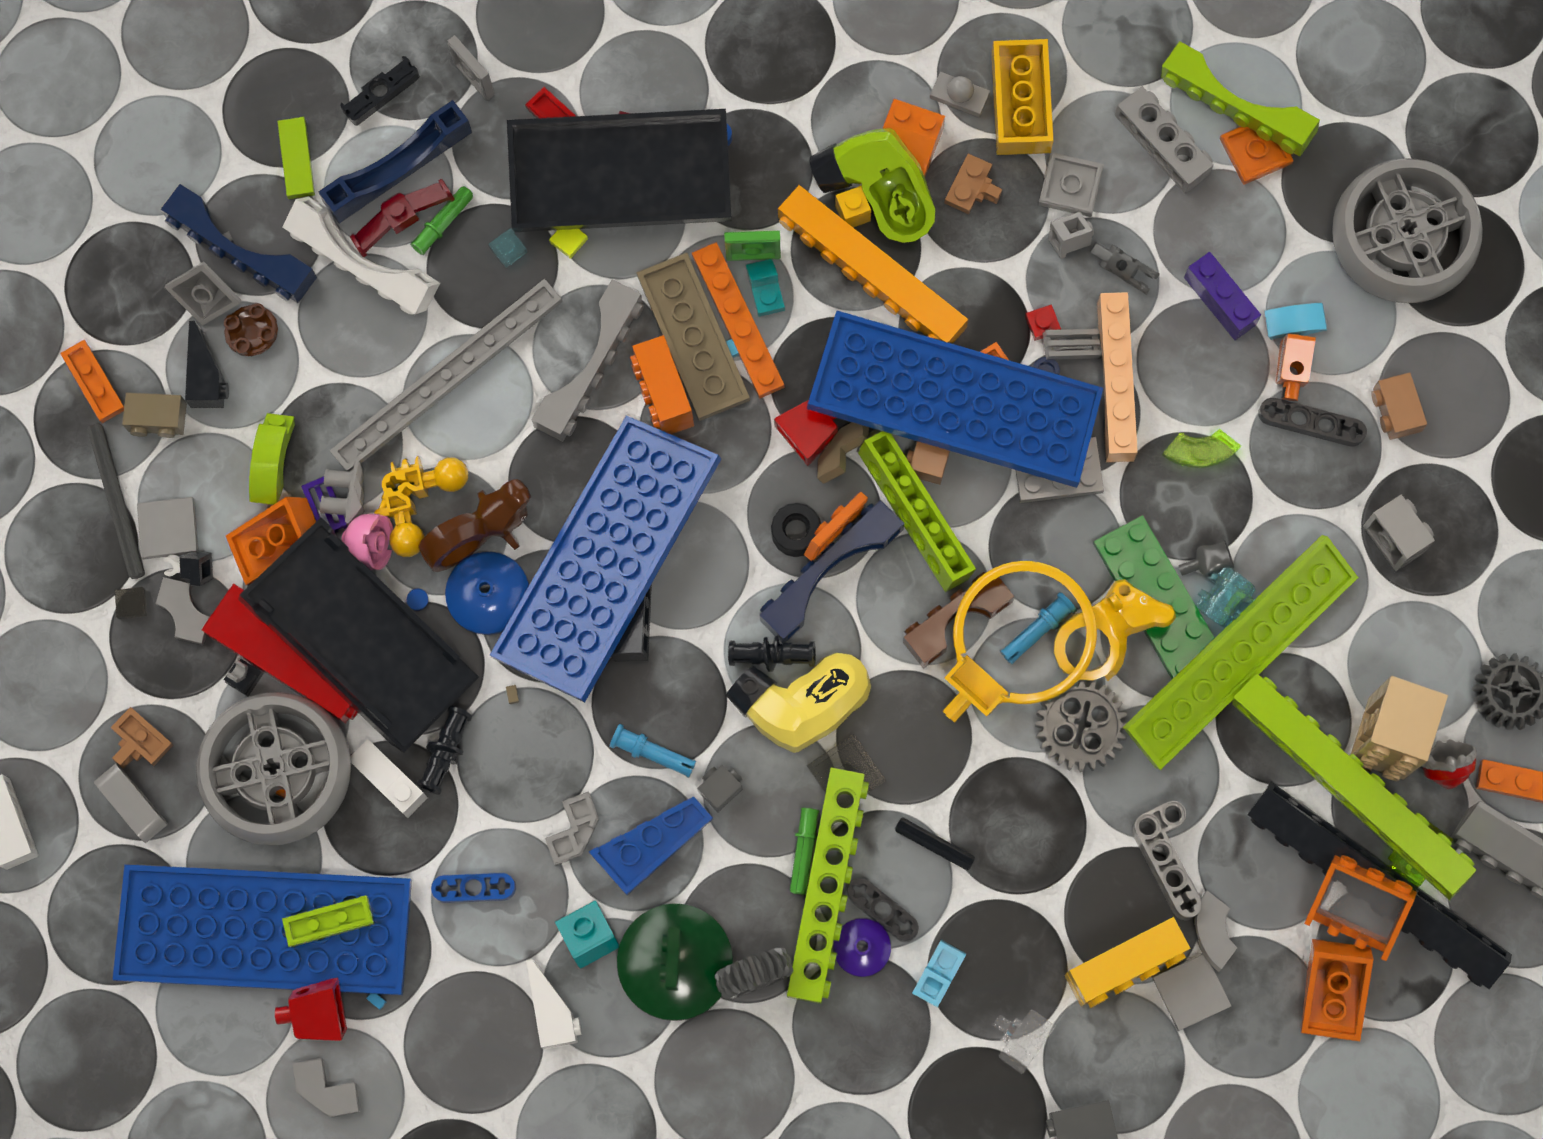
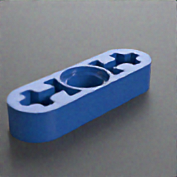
[431,873,516,903]

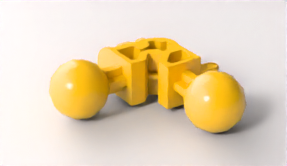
[374,456,468,557]

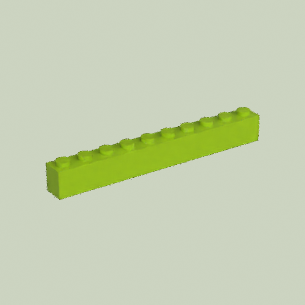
[1232,674,1476,901]

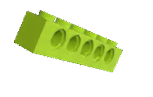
[858,431,976,592]

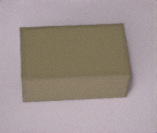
[506,685,519,704]

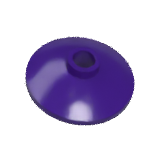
[833,918,891,977]

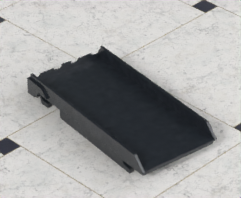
[238,518,479,752]

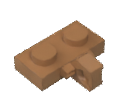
[944,154,1002,214]
[111,707,174,769]

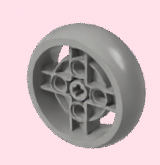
[1332,158,1483,303]
[196,692,351,845]

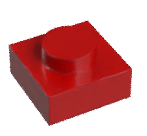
[1025,304,1061,341]

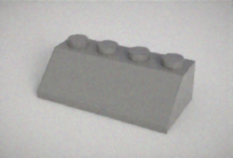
[1450,801,1543,900]

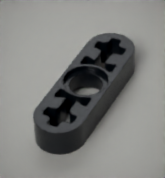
[847,878,919,942]

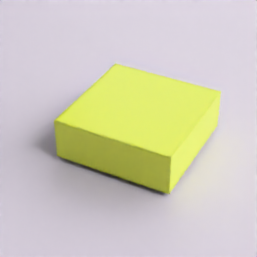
[549,229,588,259]

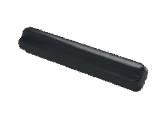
[895,818,975,870]

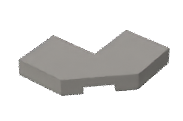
[545,791,599,866]
[293,1058,360,1117]

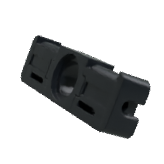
[340,56,420,126]

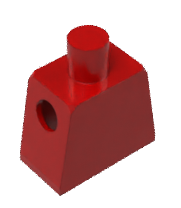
[774,400,838,466]
[275,978,347,1041]

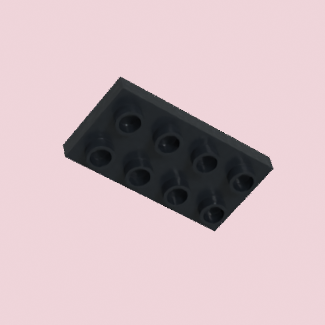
[507,109,732,232]

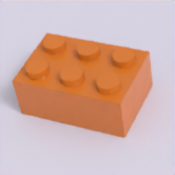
[630,335,694,434]

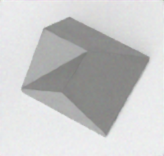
[165,261,242,326]

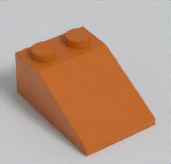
[883,99,945,177]
[226,497,316,585]
[1301,939,1374,1041]

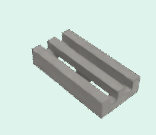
[1043,329,1102,360]

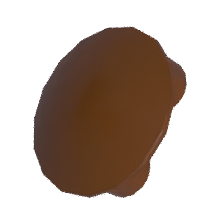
[224,303,278,357]

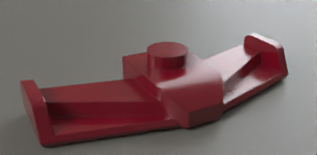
[350,179,455,257]

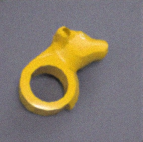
[1054,579,1176,681]

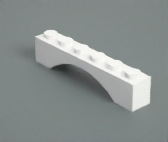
[283,196,440,315]

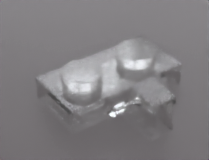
[992,1009,1055,1074]

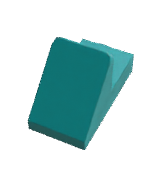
[746,259,785,317]

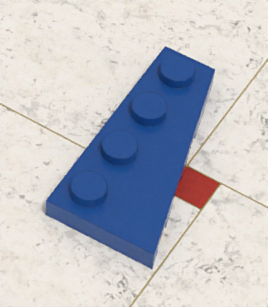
[589,797,713,895]

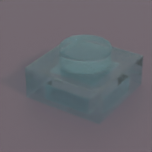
[488,228,527,268]

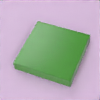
[724,230,781,261]

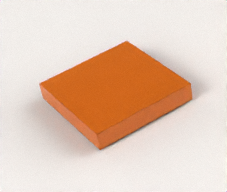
[1220,127,1294,185]

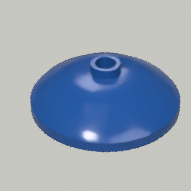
[445,552,529,635]

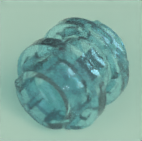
[1196,567,1256,628]

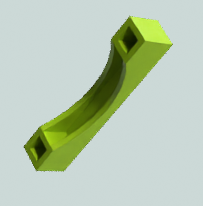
[1161,41,1320,156]

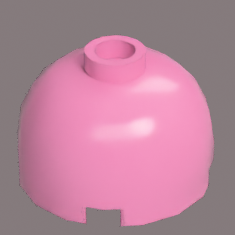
[342,514,393,570]

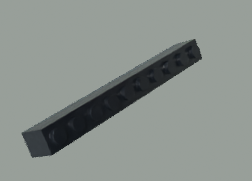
[1248,781,1512,989]

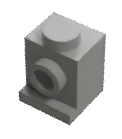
[1048,212,1094,259]

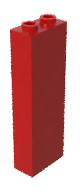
[201,583,358,724]

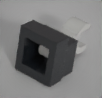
[163,551,213,586]

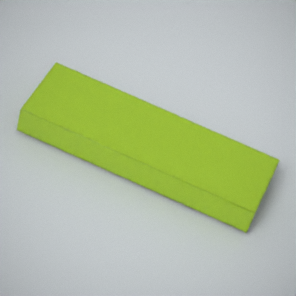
[277,117,315,199]
[282,895,374,948]

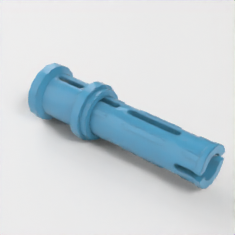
[1000,592,1077,664]
[609,724,696,778]

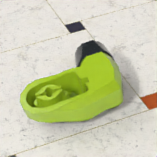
[810,128,935,243]

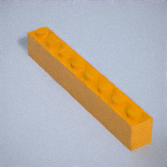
[778,185,968,344]

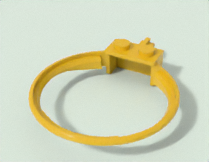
[943,561,1097,722]

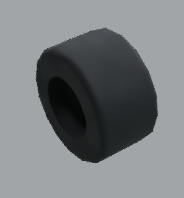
[771,503,821,557]

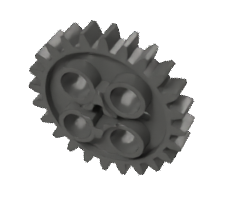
[1035,680,1127,772]

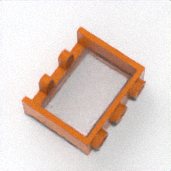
[1304,855,1417,961]

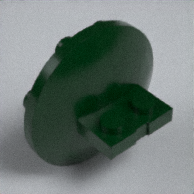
[617,904,733,1021]

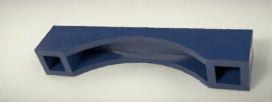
[318,100,472,224]
[161,184,317,303]
[760,500,904,644]

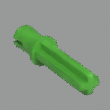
[410,186,473,255]
[790,808,819,895]

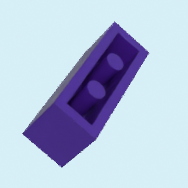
[1184,252,1261,340]

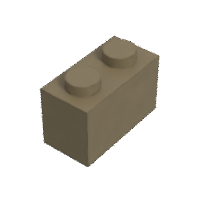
[122,393,187,438]

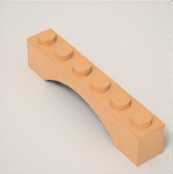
[1097,292,1138,462]

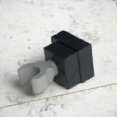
[223,659,264,697]

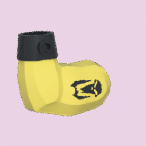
[726,653,871,753]

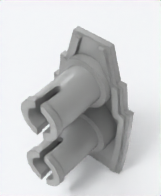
[320,460,365,526]

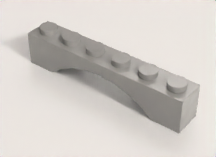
[531,279,644,442]

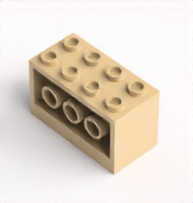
[1351,676,1448,781]

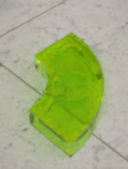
[1162,429,1241,468]

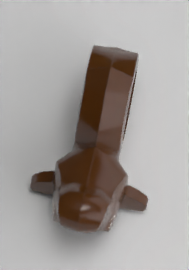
[418,479,531,572]

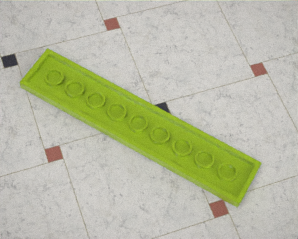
[1123,535,1359,770]

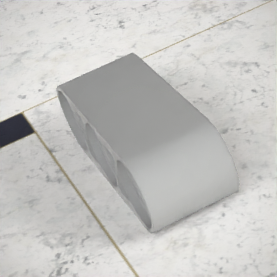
[94,763,168,843]

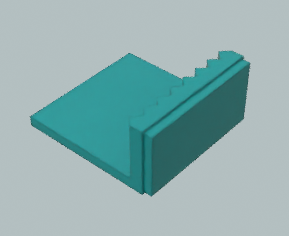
[555,900,619,969]

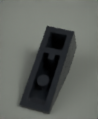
[185,321,229,408]
[611,584,652,662]

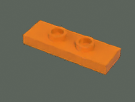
[804,492,868,561]

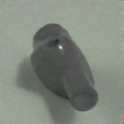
[1178,540,1234,578]

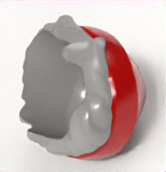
[1422,739,1477,789]

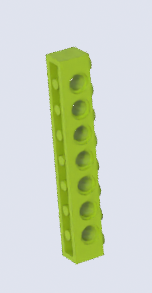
[787,768,869,1004]

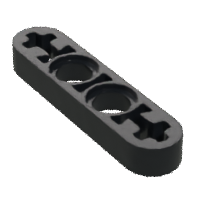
[1258,398,1367,447]

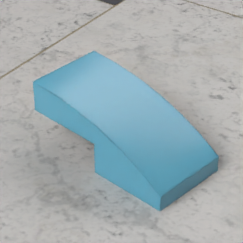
[1264,303,1327,340]
[912,940,966,1007]

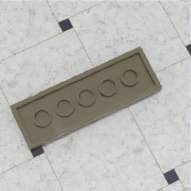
[637,253,750,421]

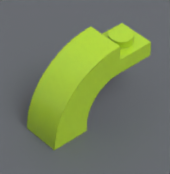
[249,413,295,505]

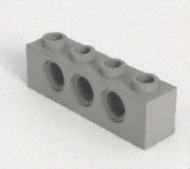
[1115,86,1213,194]

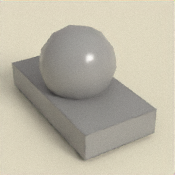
[930,72,990,118]

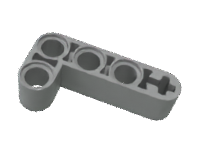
[1132,801,1202,920]

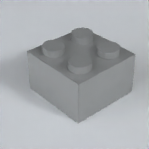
[1363,494,1435,571]

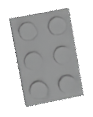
[1015,437,1104,503]

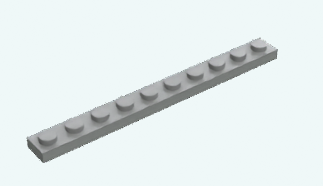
[330,279,563,472]

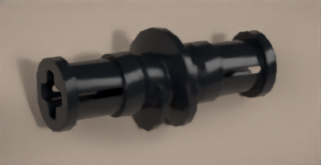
[728,636,816,672]
[416,706,472,795]

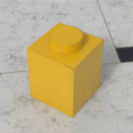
[835,186,871,228]

